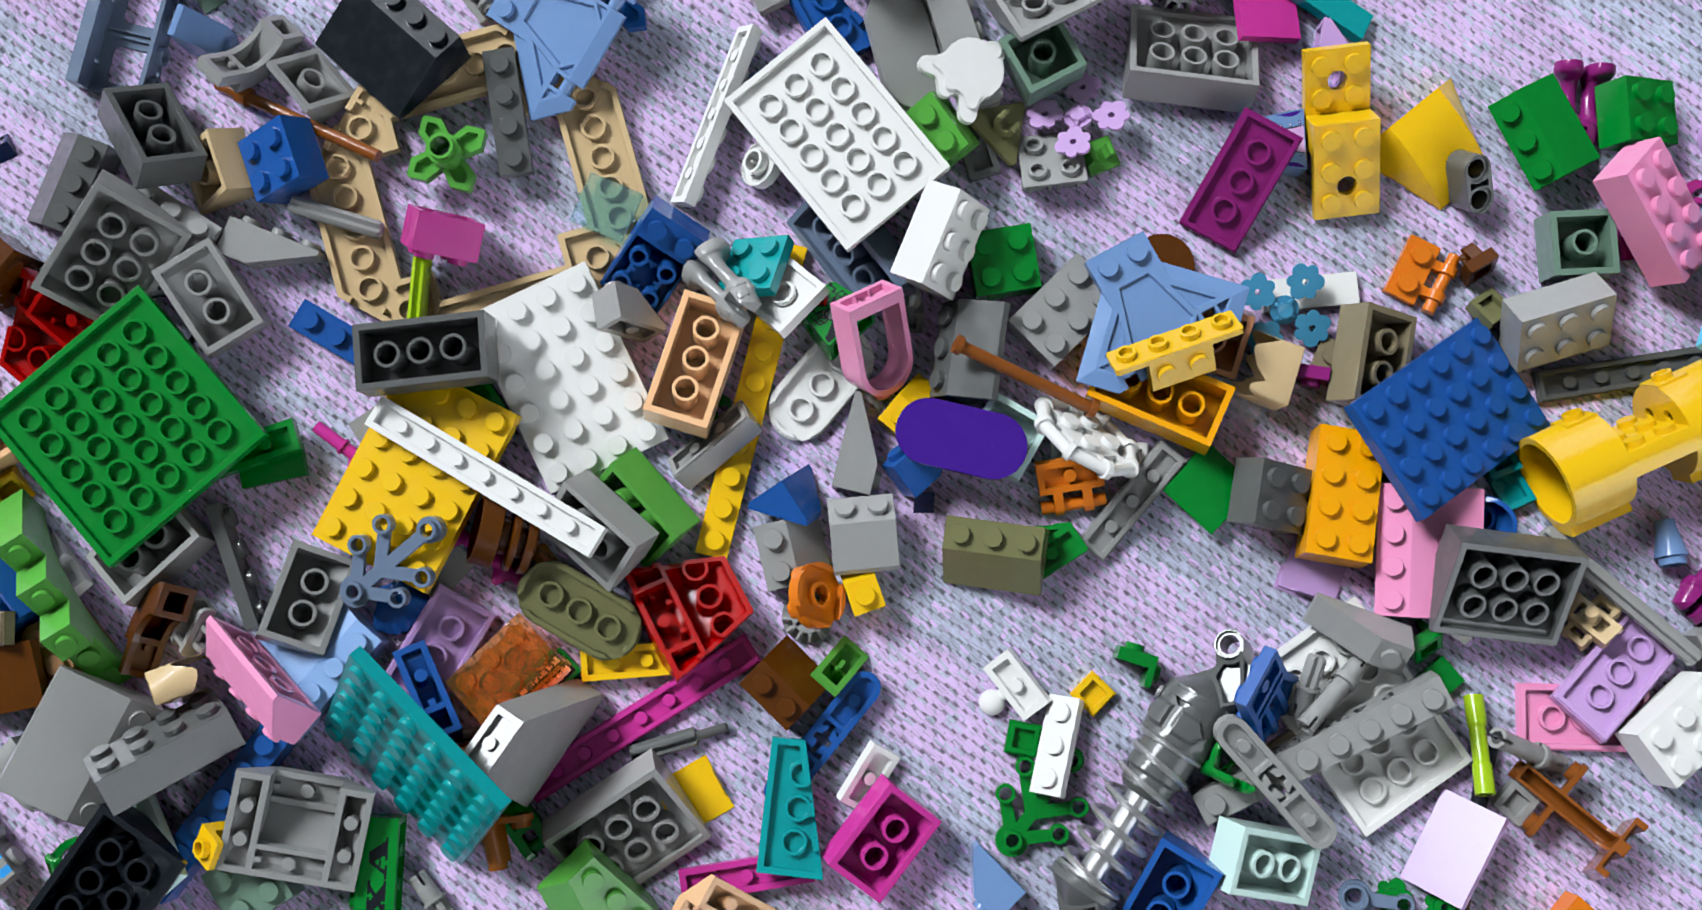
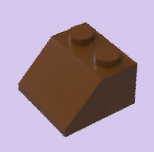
[739,635,826,731]

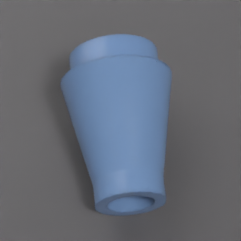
[1654,518,1689,568]

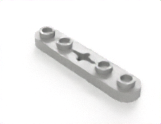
[1213,714,1337,849]

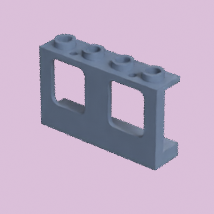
[65,0,186,94]

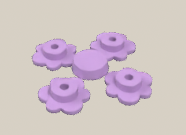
[1027,73,1130,159]

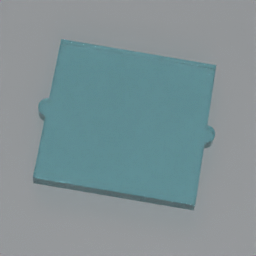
[569,172,643,244]

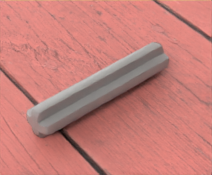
[288,196,385,239]

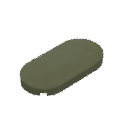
[517,561,642,660]

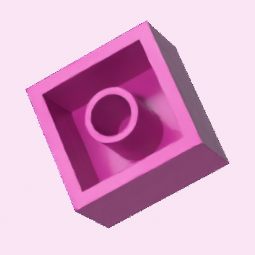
[400,204,486,267]

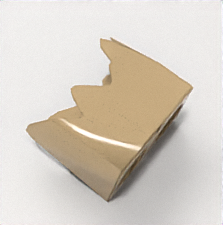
[1231,330,1305,411]
[144,653,226,705]

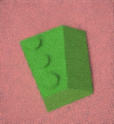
[537,838,659,910]

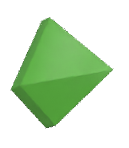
[810,635,869,697]

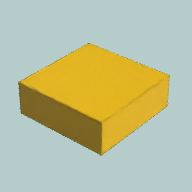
[1069,670,1116,717]

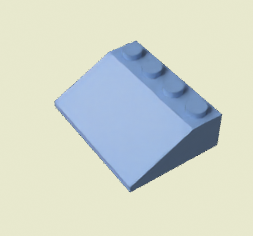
[259,603,392,740]

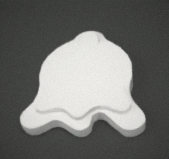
[917,37,1005,125]

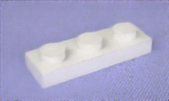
[1029,693,1084,799]

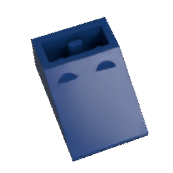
[600,195,710,314]

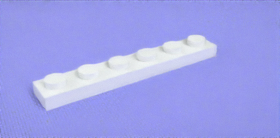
[670,24,763,208]

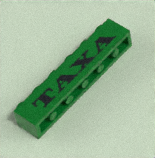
[349,813,407,910]

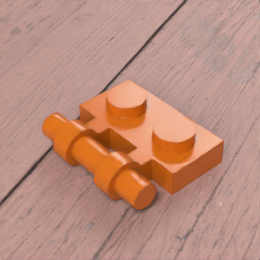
[1382,234,1461,316]
[1034,457,1107,516]

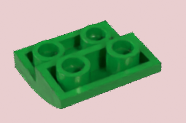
[1163,445,1235,535]

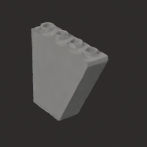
[464,677,605,808]

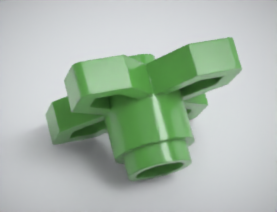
[407,115,488,194]

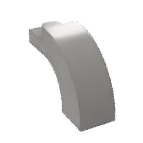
[195,15,305,93]

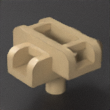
[1561,591,1624,651]

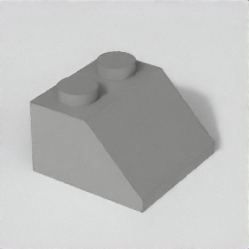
[827,493,900,576]
[753,518,830,592]

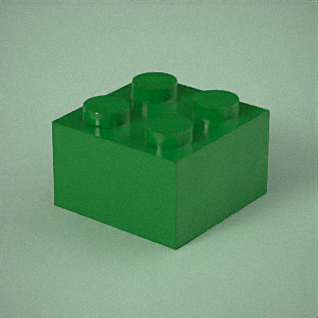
[1594,75,1678,152]
[968,223,1042,301]

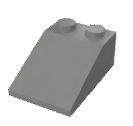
[151,237,273,357]

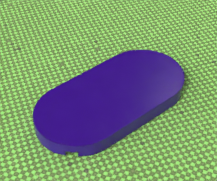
[895,398,1027,480]

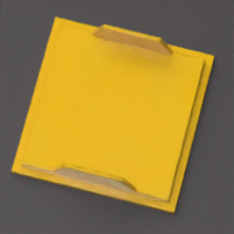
[661,755,734,824]

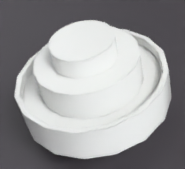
[741,142,781,189]

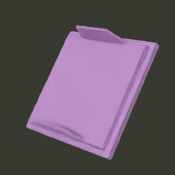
[1273,535,1346,602]

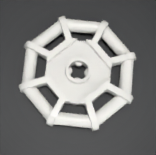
[1034,395,1140,480]

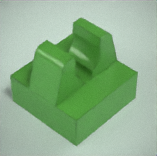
[1084,135,1121,178]

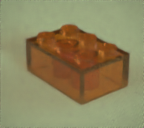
[445,613,573,725]

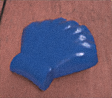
[373,581,429,635]

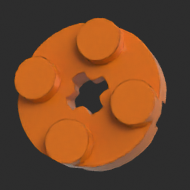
[787,562,846,630]

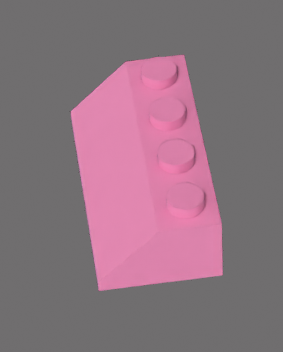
[206,615,322,745]

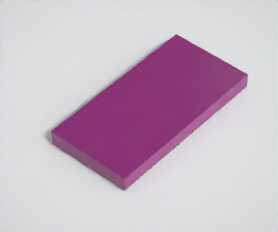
[1179,107,1303,253]

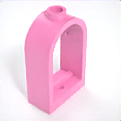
[830,280,913,400]

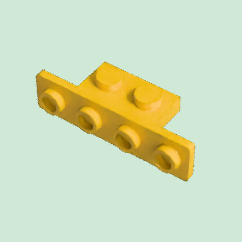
[1106,311,1244,392]

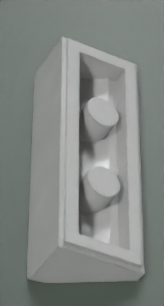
[667,400,762,490]

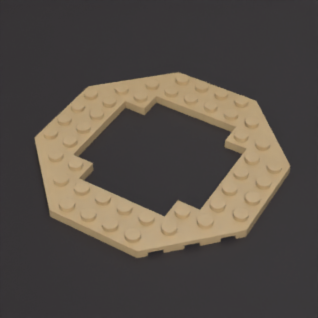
[309,24,649,321]

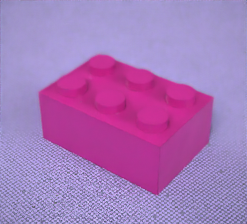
[821,773,942,903]

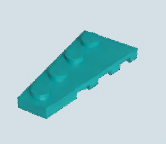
[756,736,823,880]

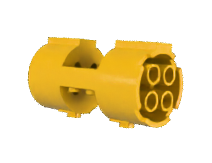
[1516,359,1702,537]

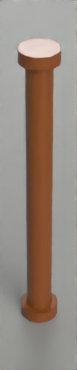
[951,334,1100,419]

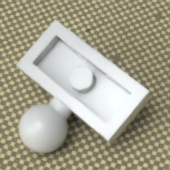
[979,647,1051,721]

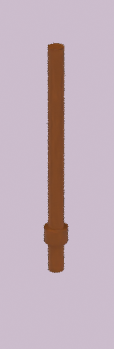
[214,84,382,163]

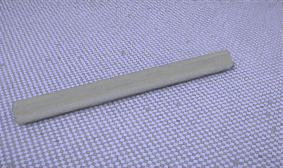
[1539,525,1702,666]

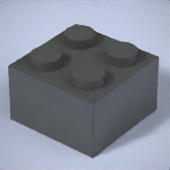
[1227,457,1312,535]

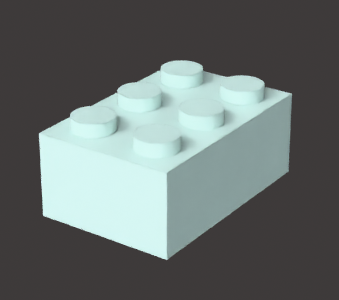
[1209,816,1321,906]

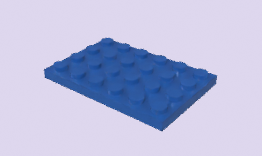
[1343,318,1550,522]

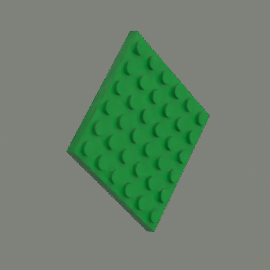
[0,285,270,568]

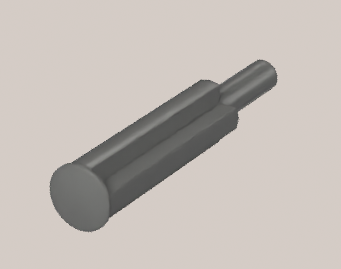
[629,723,729,761]

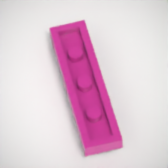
[678,855,815,893]

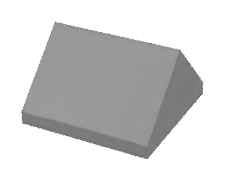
[266,48,354,124]

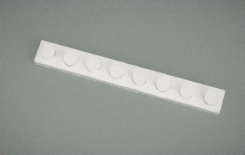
[364,396,608,558]

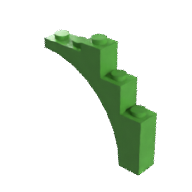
[0,488,133,685]

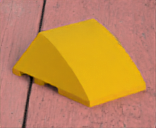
[1380,78,1483,210]

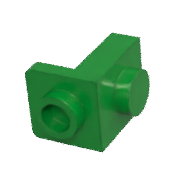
[1113,641,1161,689]

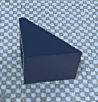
[0,134,18,164]
[913,492,935,513]

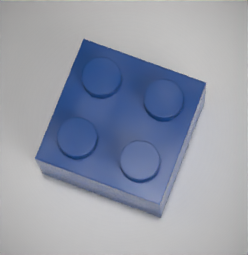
[237,114,329,204]

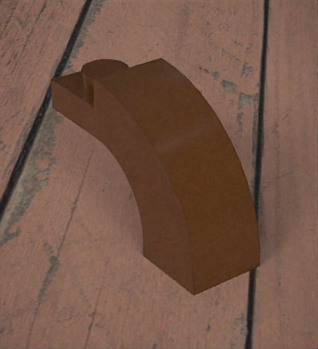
[118,582,198,679]

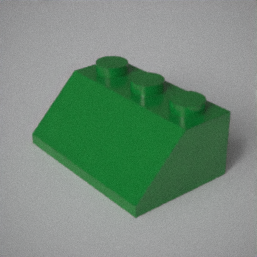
[1488,73,1601,191]

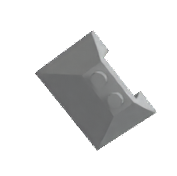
[215,766,376,892]

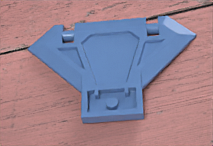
[486,0,637,121]
[1076,231,1250,394]

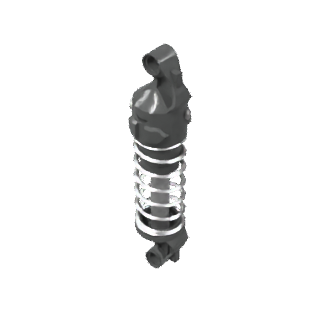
[1050,629,1253,910]

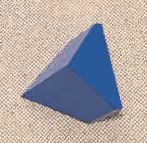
[748,464,822,526]

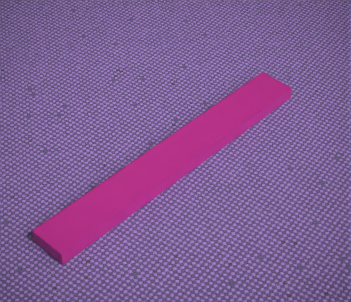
[534,633,761,803]

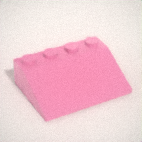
[1374,483,1485,619]

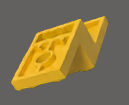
[1302,41,1381,220]

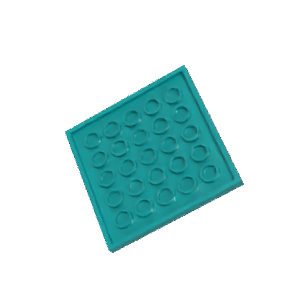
[324,646,512,866]

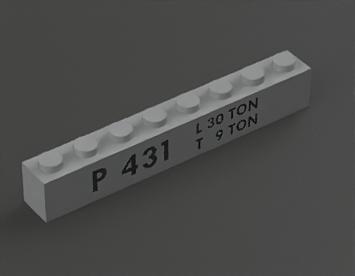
[1189,670,1455,826]

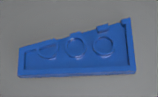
[789,0,871,56]

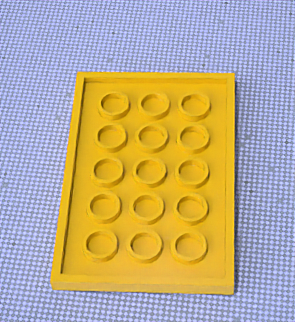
[311,387,522,594]

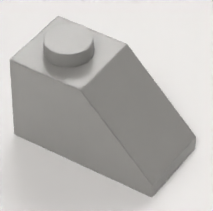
[591,281,666,343]

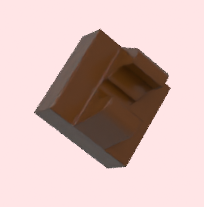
[1459,243,1499,287]

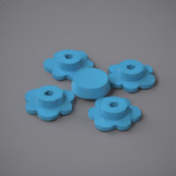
[1241,263,1331,353]

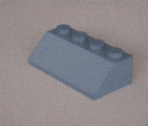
[786,201,912,314]

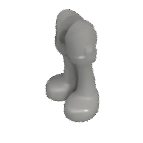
[682,237,762,328]

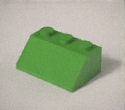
[599,447,700,567]

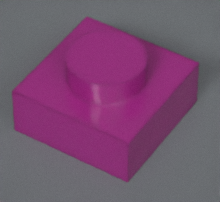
[1296,363,1331,389]

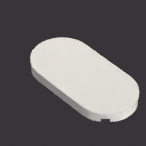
[769,335,874,442]

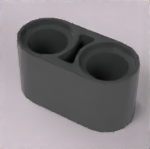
[1446,149,1494,215]

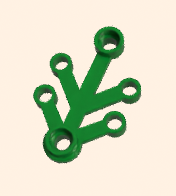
[995,747,1089,857]

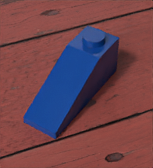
[392,640,463,742]

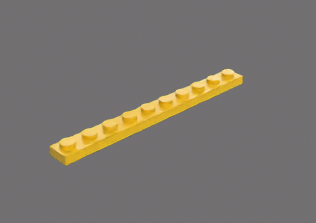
[695,245,807,559]

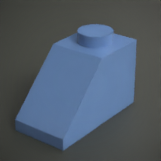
[167,4,239,57]
[971,840,1026,910]

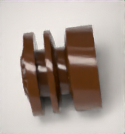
[466,495,540,575]

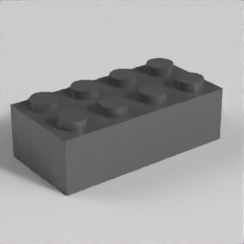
[352,310,500,397]
[82,689,246,816]

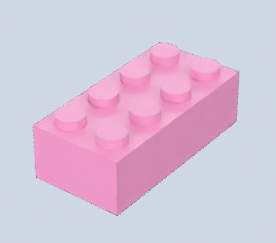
[1592,137,1702,287]

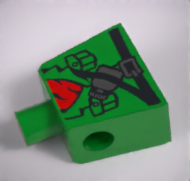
[801,282,875,361]

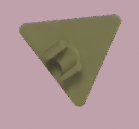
[970,102,1025,167]

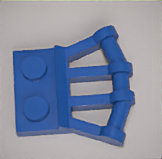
[1234,645,1300,742]

